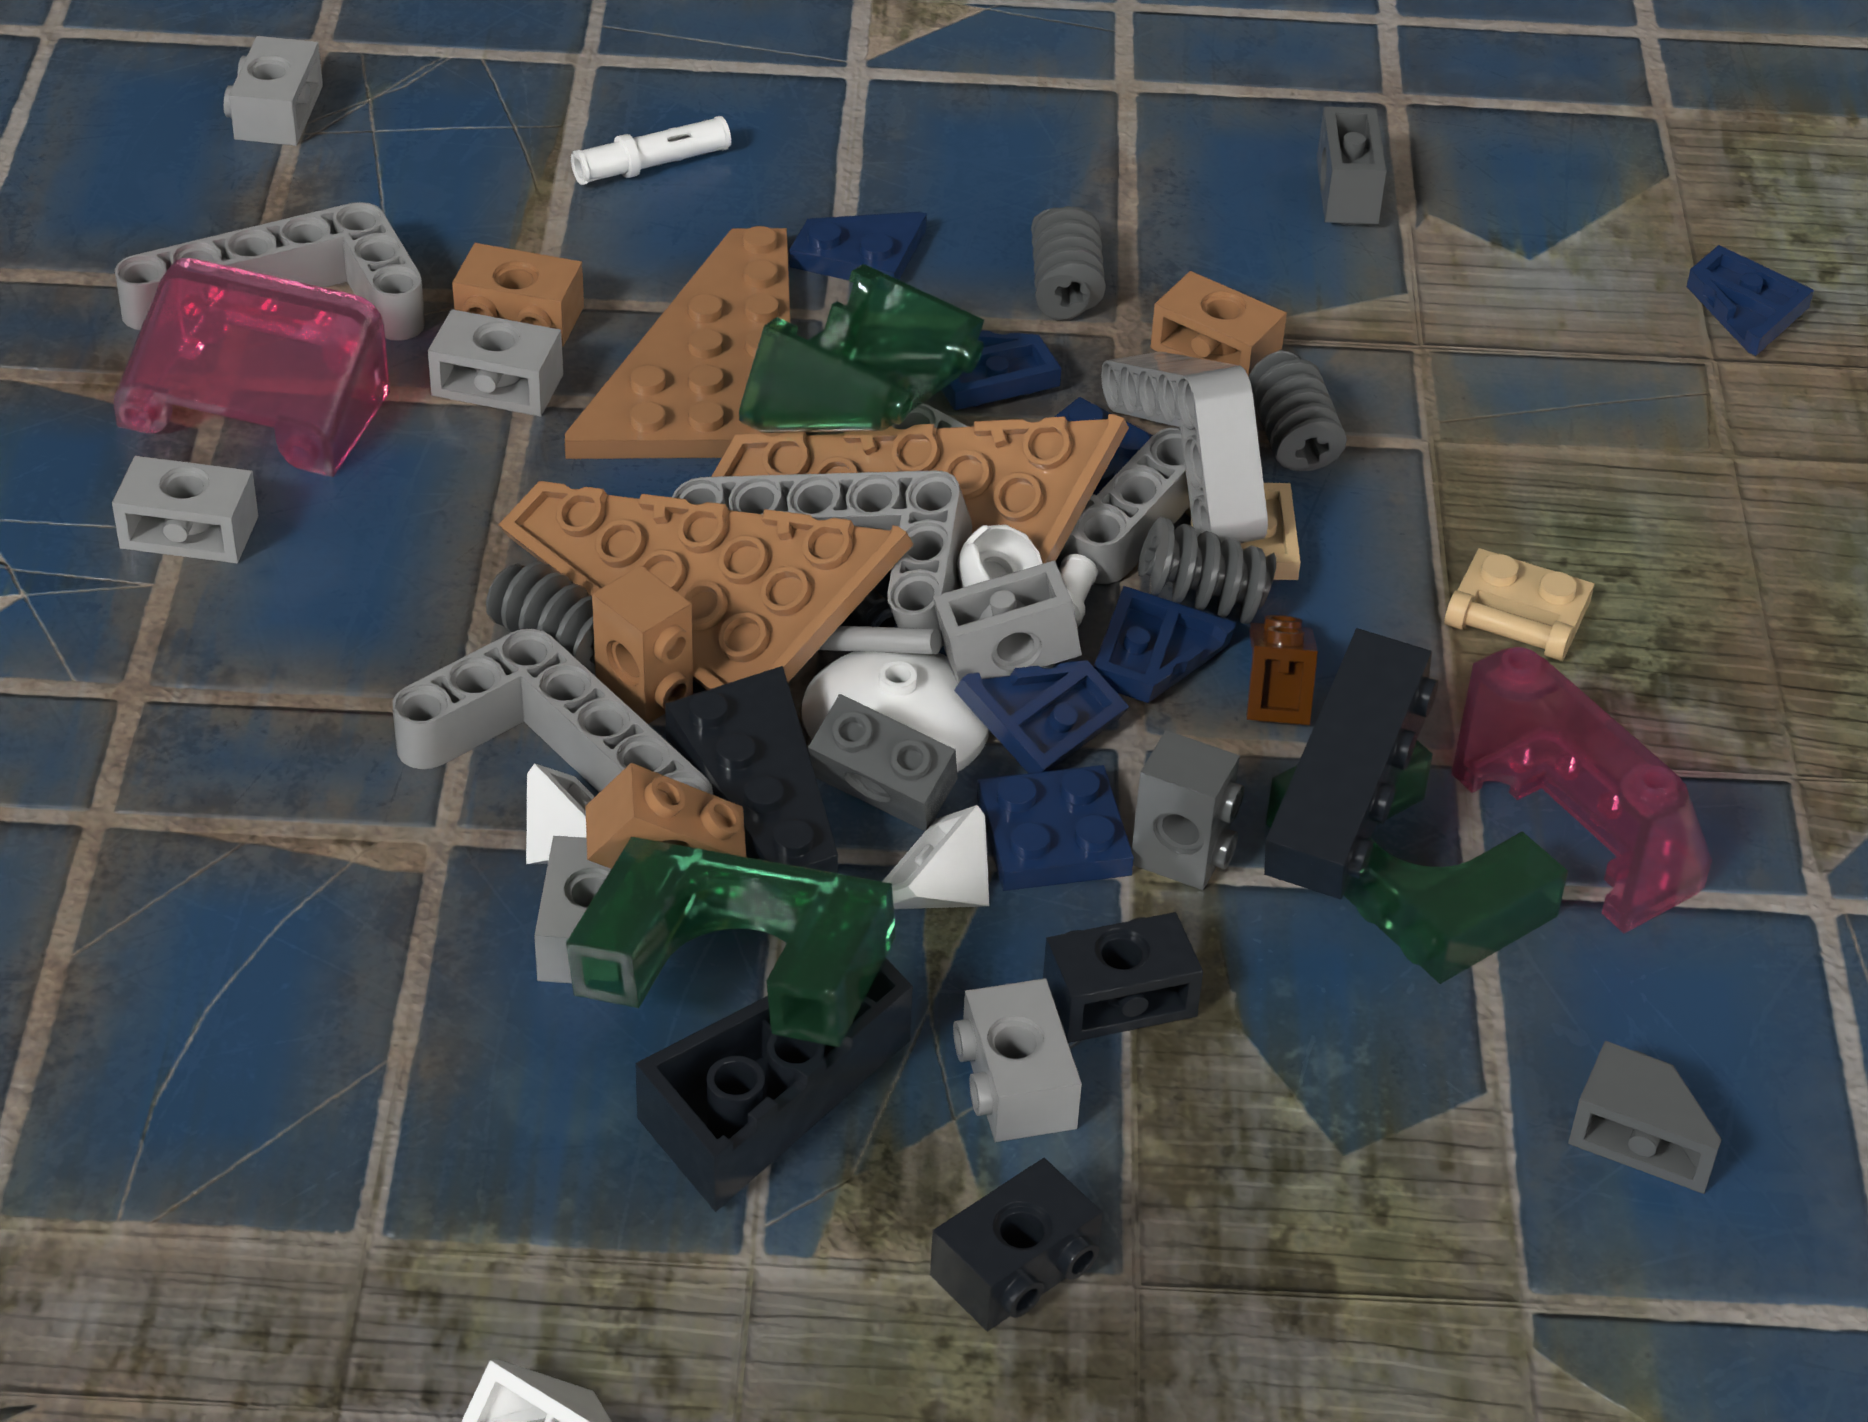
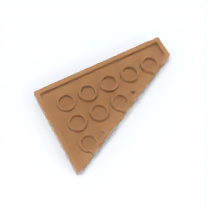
[565,226,794,459]
[711,414,1129,574]
[498,481,913,690]

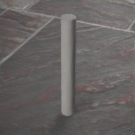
[818,626,941,654]

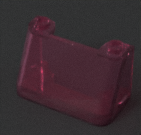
[114,258,390,477]
[1451,647,1712,933]

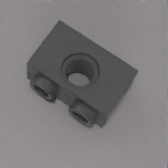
[1317,106,1387,225]
[808,694,958,831]
[1132,730,1245,890]

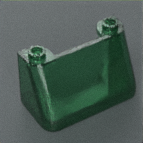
[739,264,984,433]

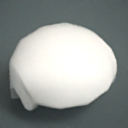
[956,524,1043,588]

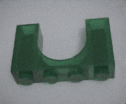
[1266,740,1568,984]
[566,837,896,1047]

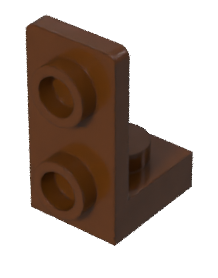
[1246,615,1318,725]

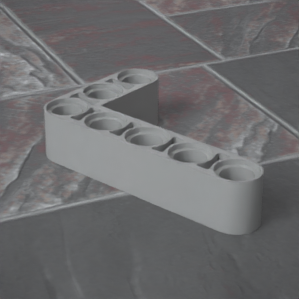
[115,202,425,341]
[1101,351,1268,543]
[886,402,1190,584]
[672,470,972,647]
[393,629,713,795]

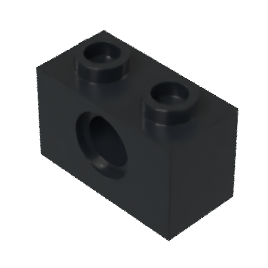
[1043,912,1203,1043]
[930,1157,1103,1332]

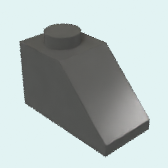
[1568,1041,1722,1194]

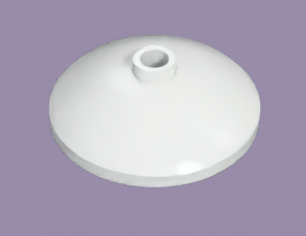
[801,651,990,773]

